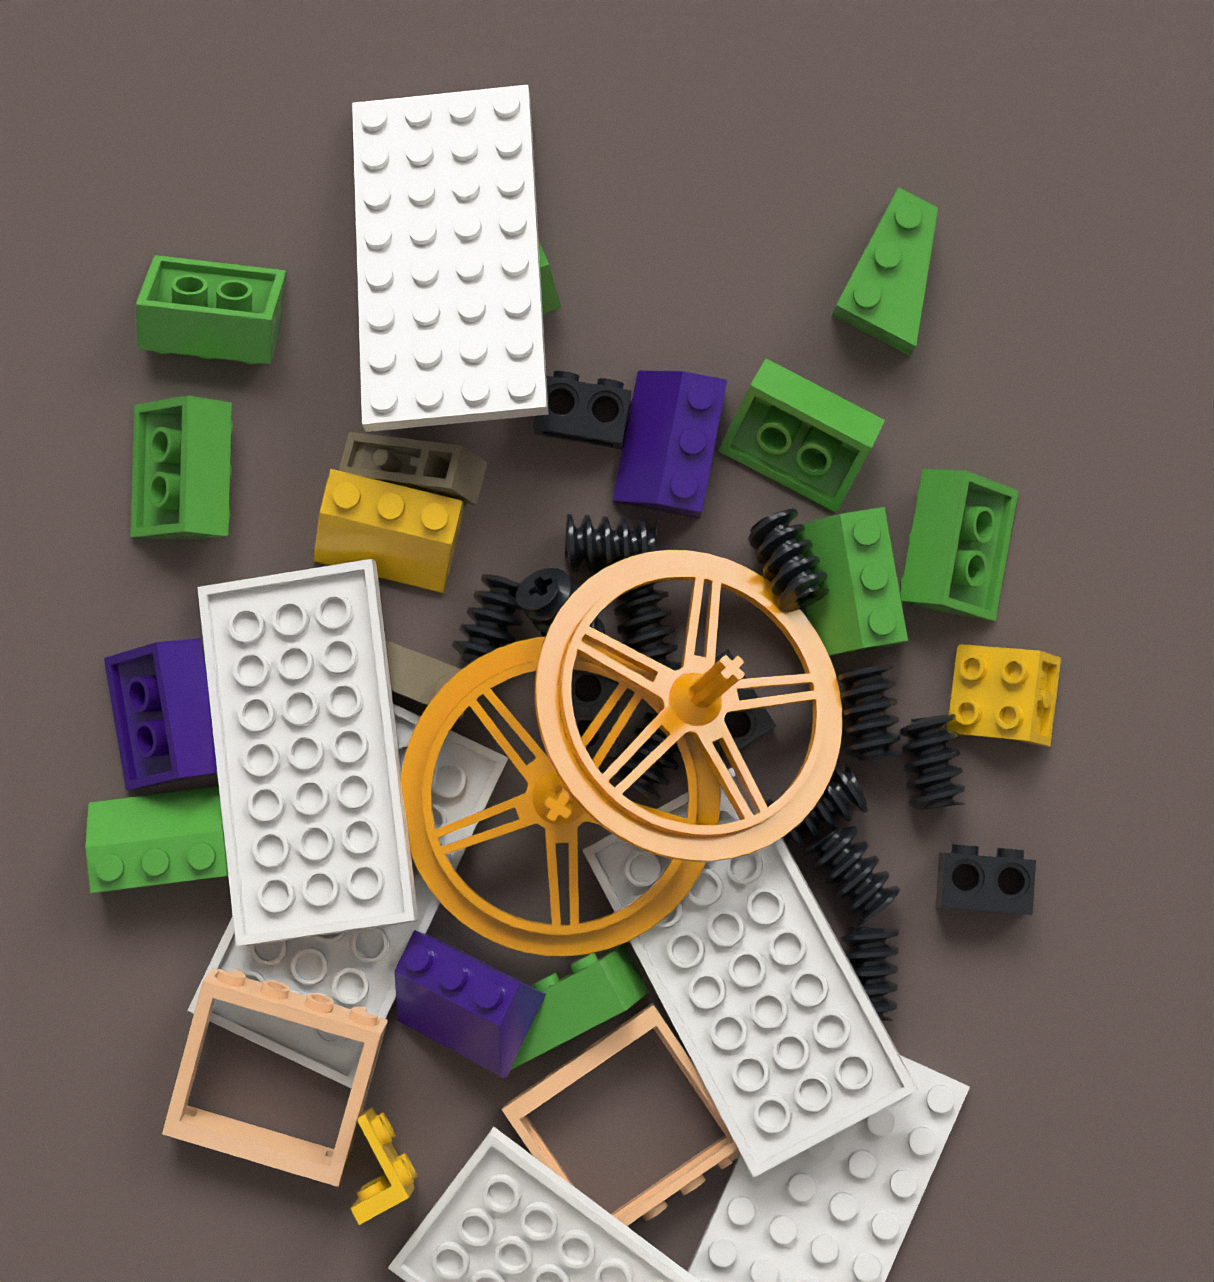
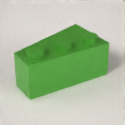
[832,187,938,356]
[510,944,649,1070]

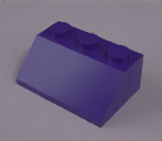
[612,370,727,519]
[104,638,217,791]
[394,930,546,1078]

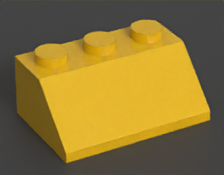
[313,469,465,594]

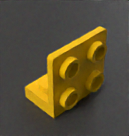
[947,644,1061,747]
[350,1107,417,1225]

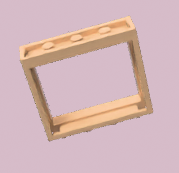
[162,968,388,1187]
[502,1003,741,1226]

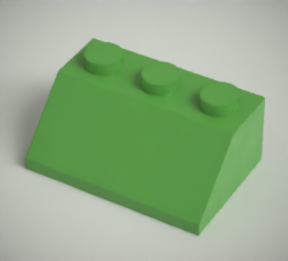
[136,255,286,365]
[718,358,885,512]
[130,395,233,539]
[900,469,1019,622]
[796,507,908,657]
[85,786,228,893]

